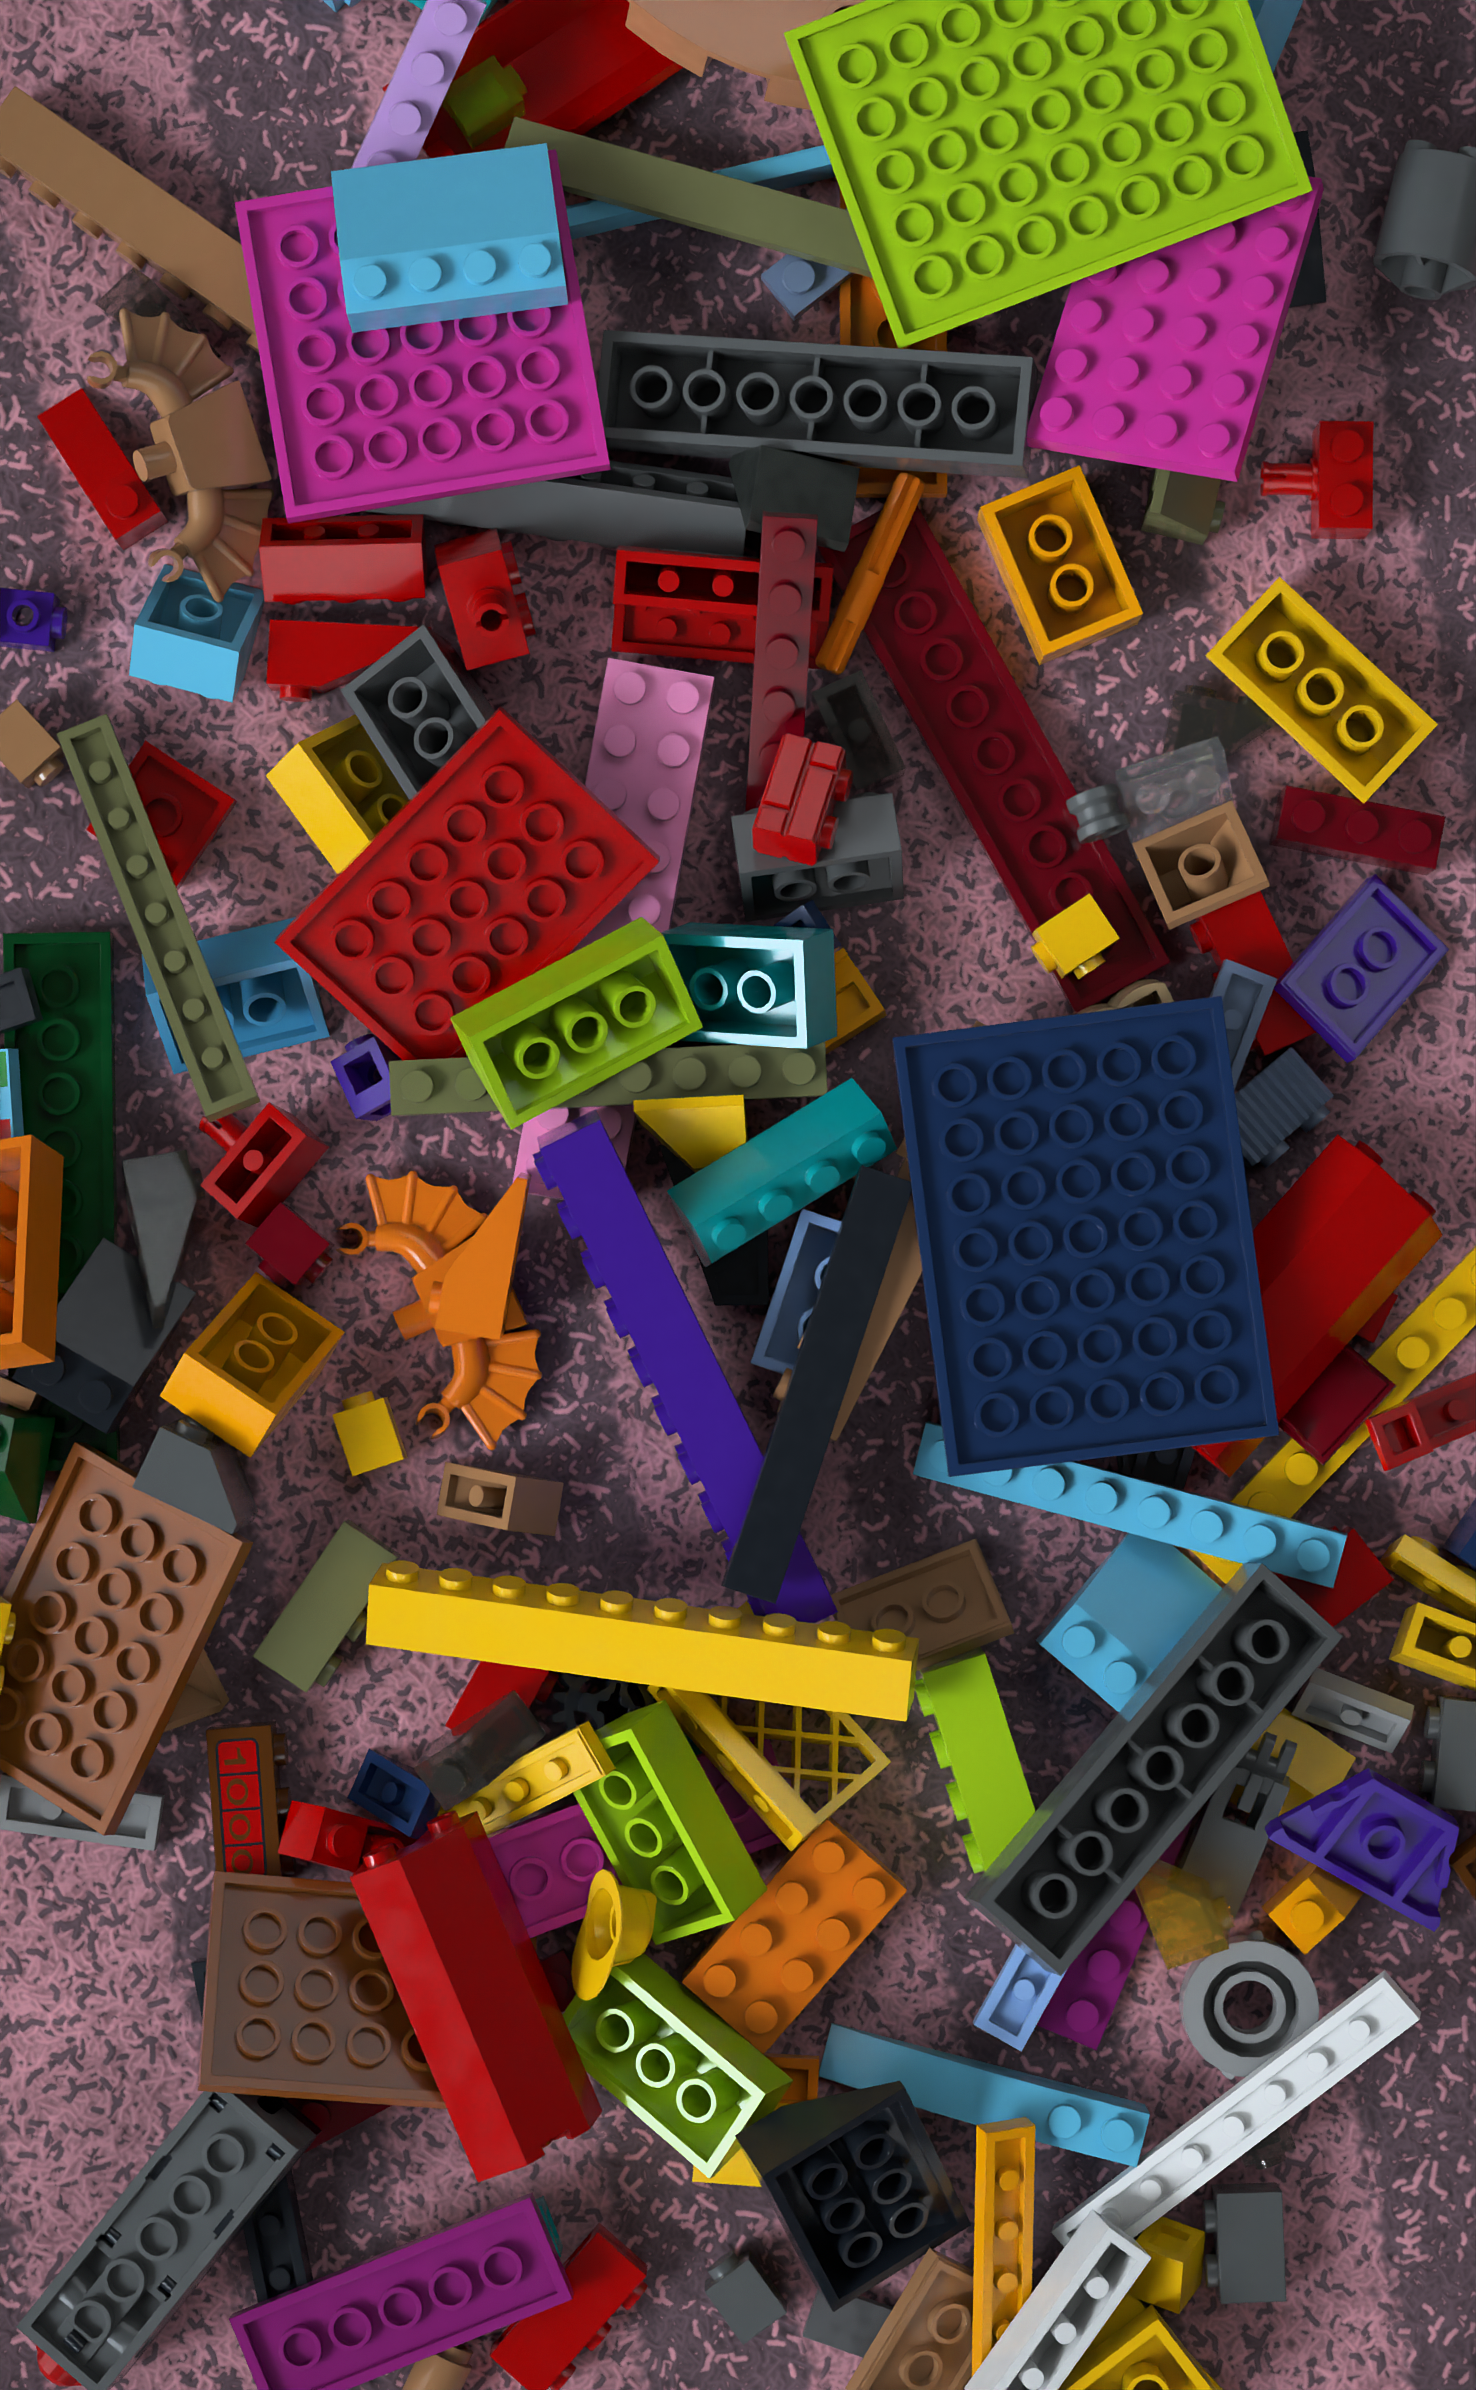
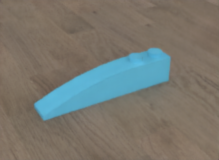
[819,2023,1150,2167]

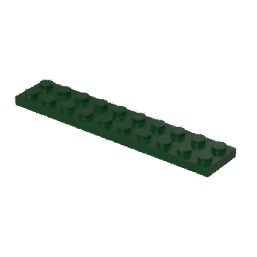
[3,932,120,1471]

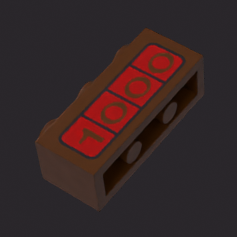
[206,1721,296,1877]

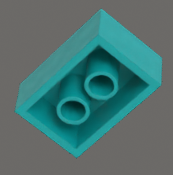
[660,922,837,1049]

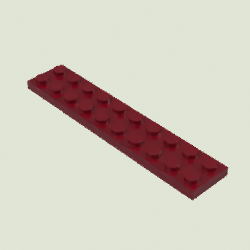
[817,506,1170,1013]

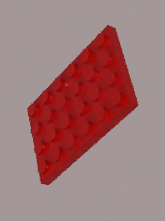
[274,706,660,1060]

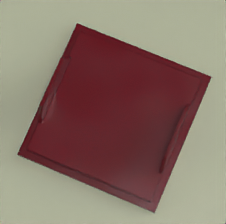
[1278,1344,1396,1466]

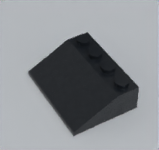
[735,2081,971,2312]

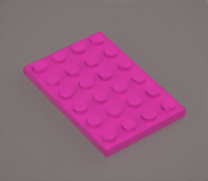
[1027,176,1324,482]

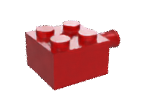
[434,528,536,670]

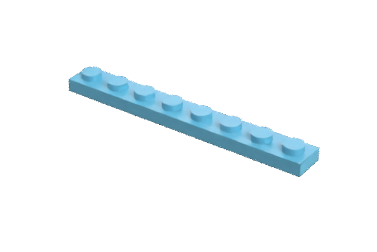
[913,1421,1347,1588]

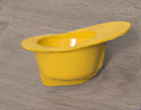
[571,1869,657,2001]

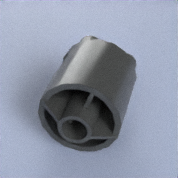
[1373,140,1476,300]

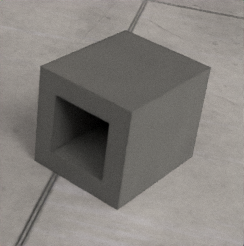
[705,2249,787,2345]

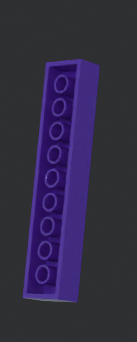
[533,1109,838,1623]

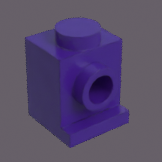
[0,587,68,652]
[330,1034,402,1121]

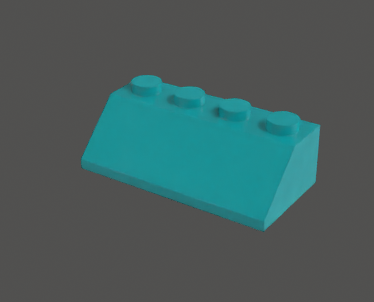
[667,1078,897,1267]

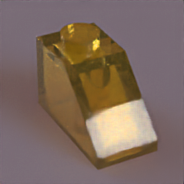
[1135,1859,1235,1970]

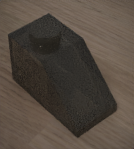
[414,1690,546,1812]

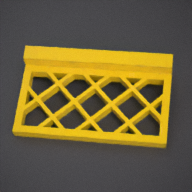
[647,1601,891,1852]

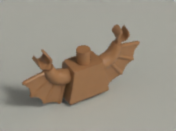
[86,308,274,603]

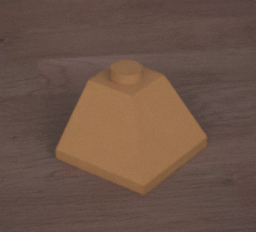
[1132,800,1270,930]

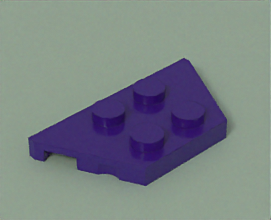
[1265,1768,1459,1932]

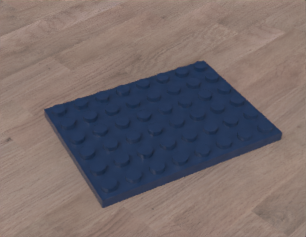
[892,996,1279,1477]

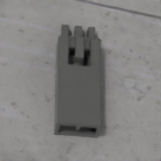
[1166,1732,1297,1932]

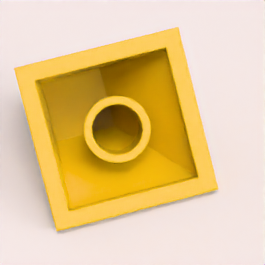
[633,1095,748,1173]

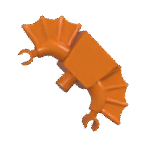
[336,1170,542,1450]

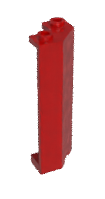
[382,0,684,159]
[1191,1134,1443,1478]
[350,1810,602,2182]

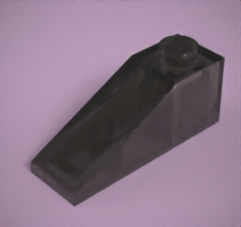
[122,1150,205,1328]

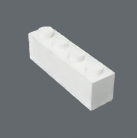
[964,2209,1152,2390]

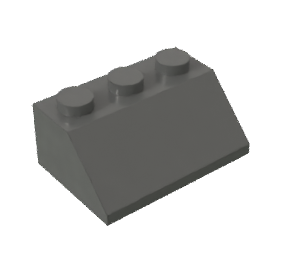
[731,792,904,922]
[132,1416,258,1534]

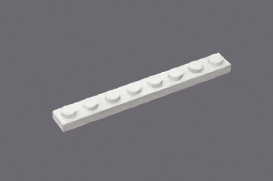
[1051,1970,1421,2247]

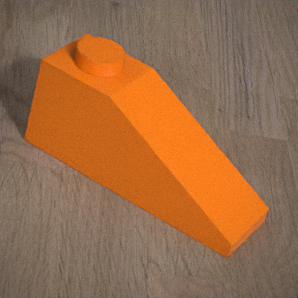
[428,1173,532,1341]

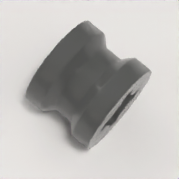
[1066,783,1131,844]

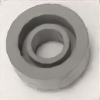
[1179,1930,1319,2080]

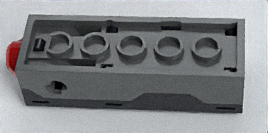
[16,2091,322,2390]

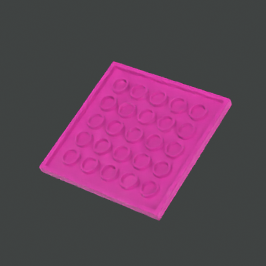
[235,149,610,523]

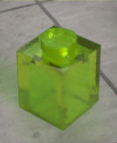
[442,55,527,149]

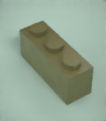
[253,1519,401,1693]

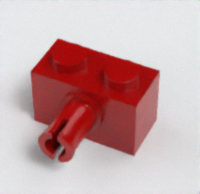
[1260,421,1374,539]
[199,1102,329,1228]

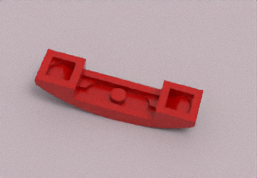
[1364,1372,1476,1471]

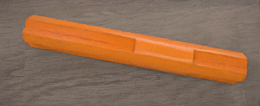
[815,473,925,675]

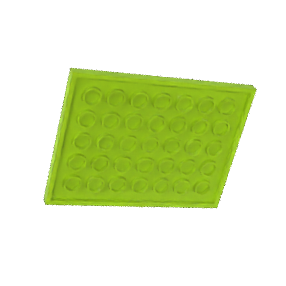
[784,0,1313,349]

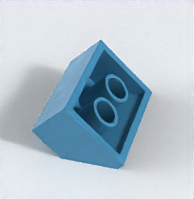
[142,917,330,1074]

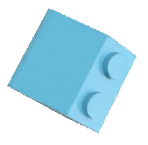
[129,564,265,703]

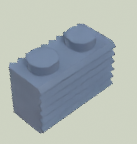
[1235,1047,1334,1168]

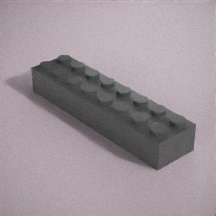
[597,330,1038,479]
[964,1563,1343,1976]

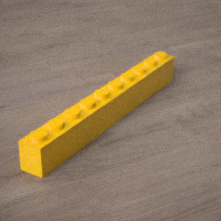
[366,1560,920,1722]

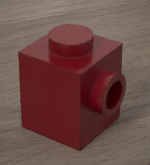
[245,1202,334,1287]

